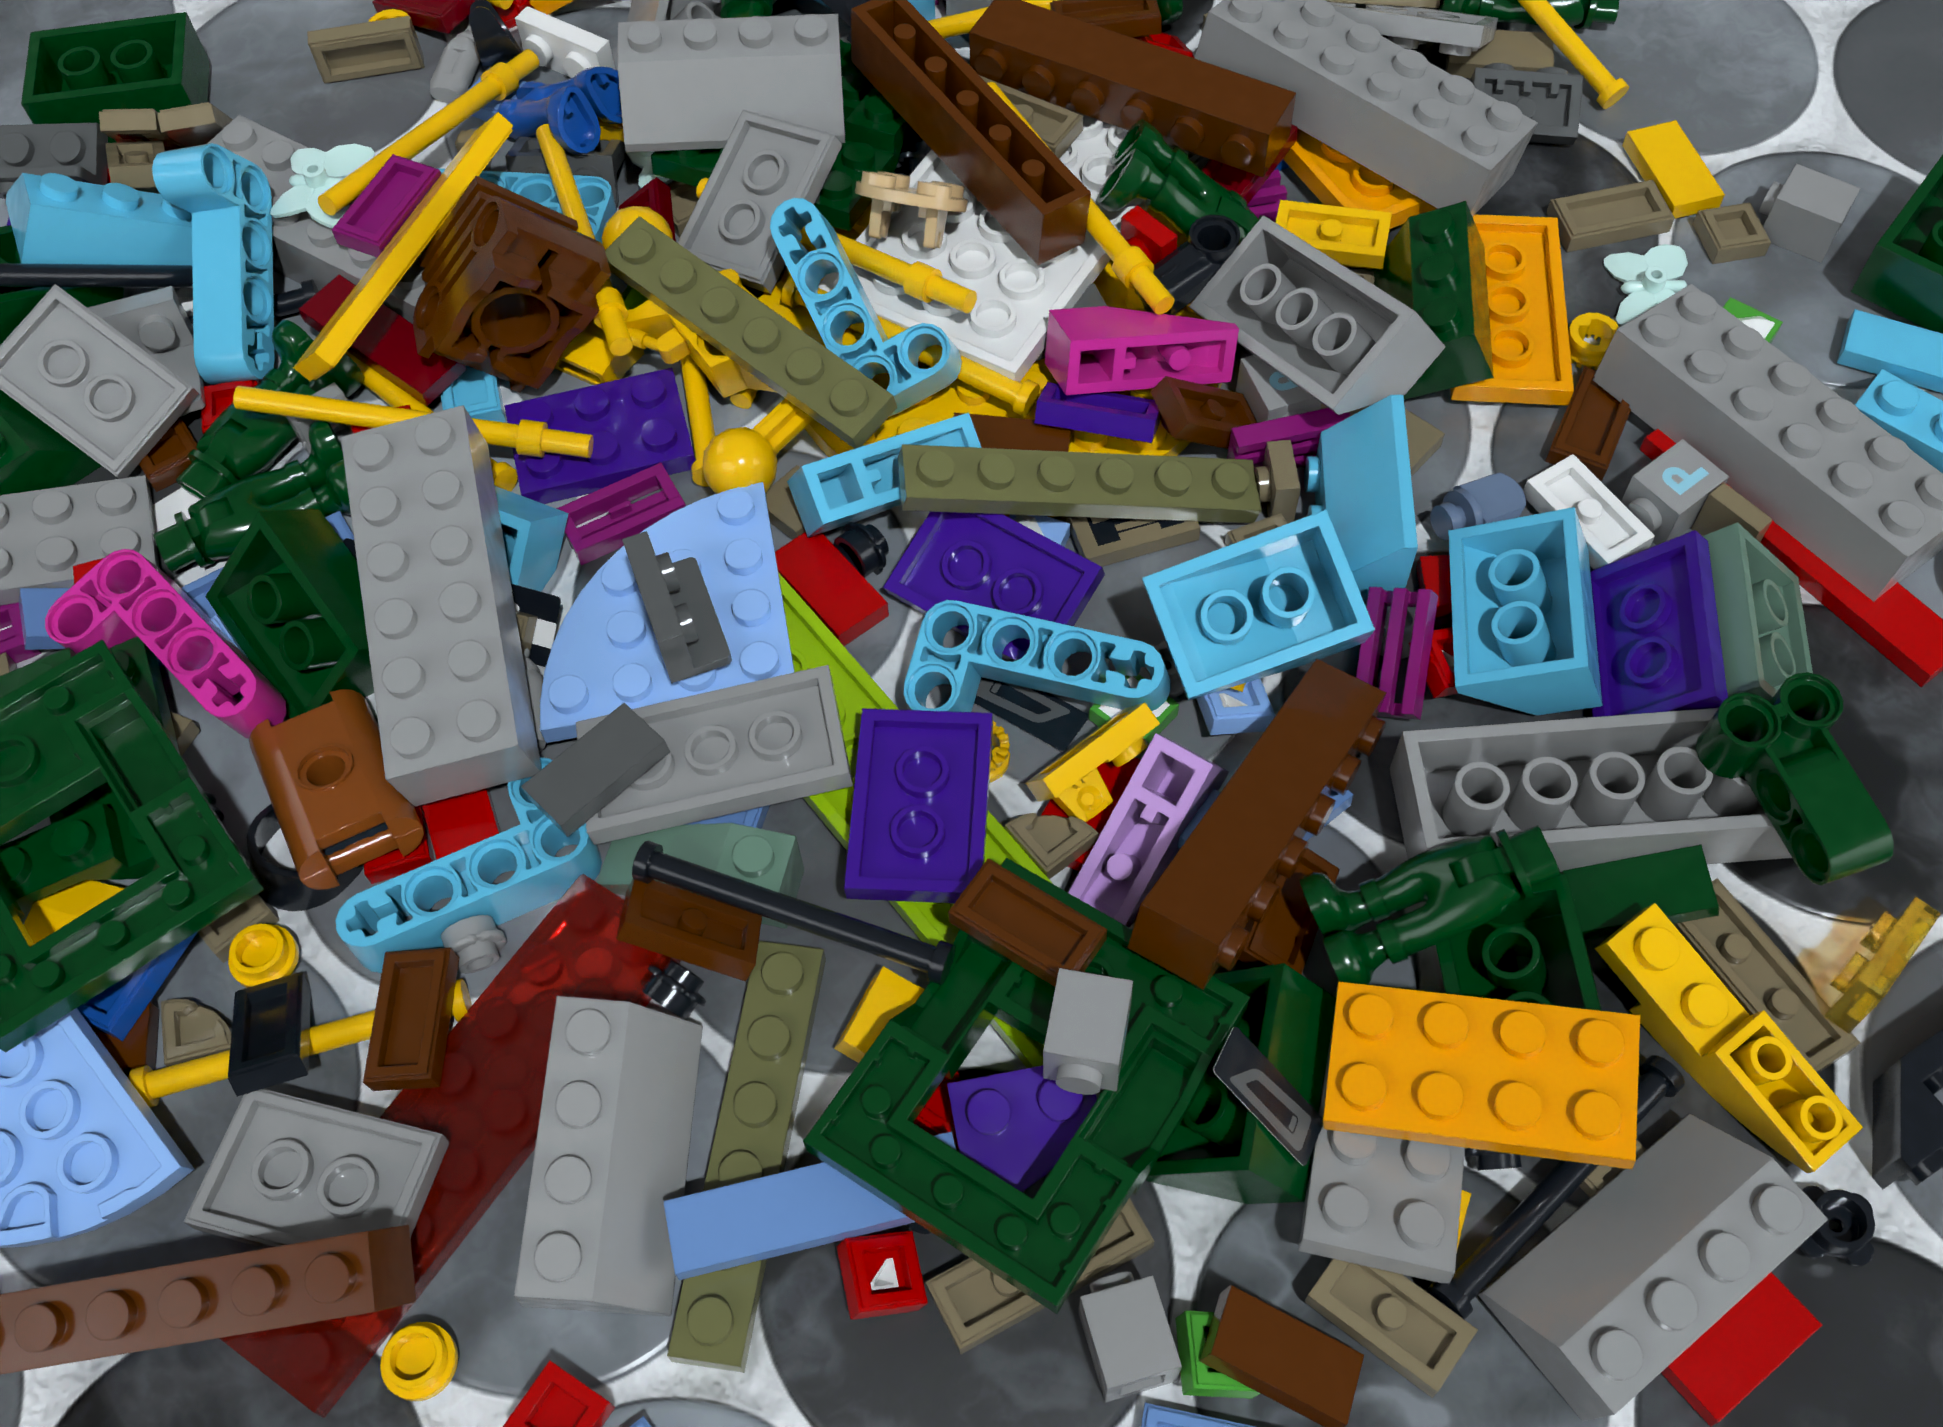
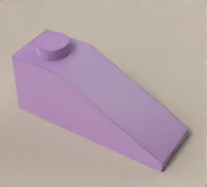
[1068,733,1229,927]

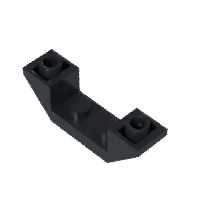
[1872,1029,1943,1190]

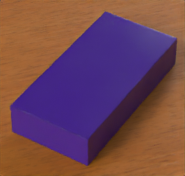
[1034,382,1161,443]

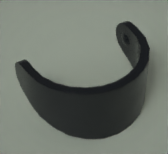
[469,0,523,69]
[246,804,364,911]

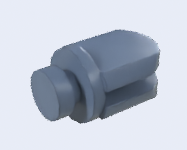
[1430,473,1526,540]

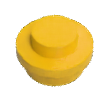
[228,924,299,988]
[380,1322,458,1401]

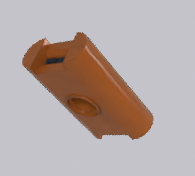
[249,689,424,890]

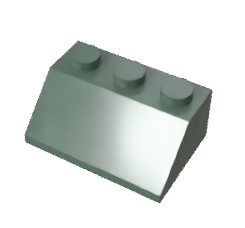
[1703,522,1813,701]

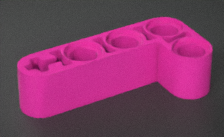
[45,549,286,739]

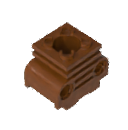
[413,176,611,393]

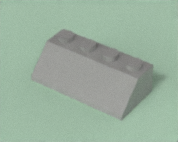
[617,14,845,152]
[1189,215,1445,415]
[514,996,703,1317]
[1478,1114,1828,1421]

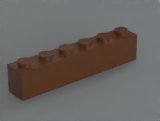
[851,0,1091,265]
[969,0,1296,177]
[1128,659,1387,990]
[0,1225,416,1375]

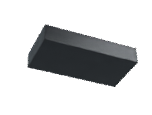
[228,972,311,1097]

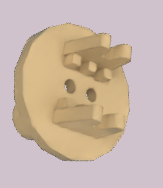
[855,171,968,249]

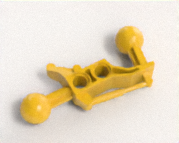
[602,206,813,494]

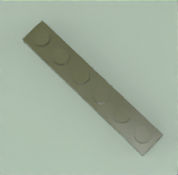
[605,216,897,449]
[898,444,1262,523]
[667,941,826,1373]

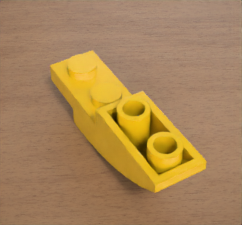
[1595,903,1863,1173]

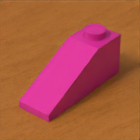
[1045,306,1239,395]

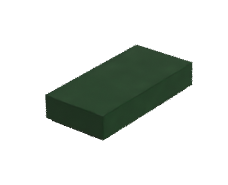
[1562,845,1719,940]

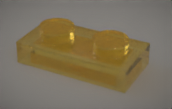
[1824,897,1941,1033]

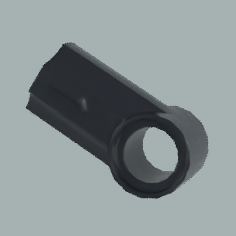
[1135,214,1241,315]

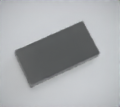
[521,703,670,837]

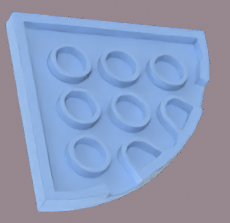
[540,482,795,743]
[0,1008,195,1248]

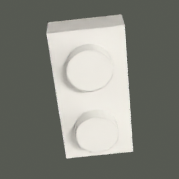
[515,6,616,78]
[1523,454,1655,570]

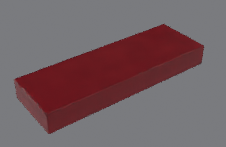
[298,274,467,406]

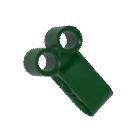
[1696,672,1894,885]

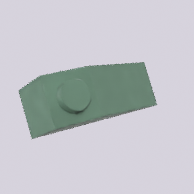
[596,823,804,929]

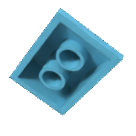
[1142,509,1375,700]

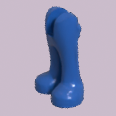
[497,67,623,154]

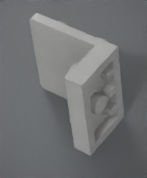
[88,286,206,417]

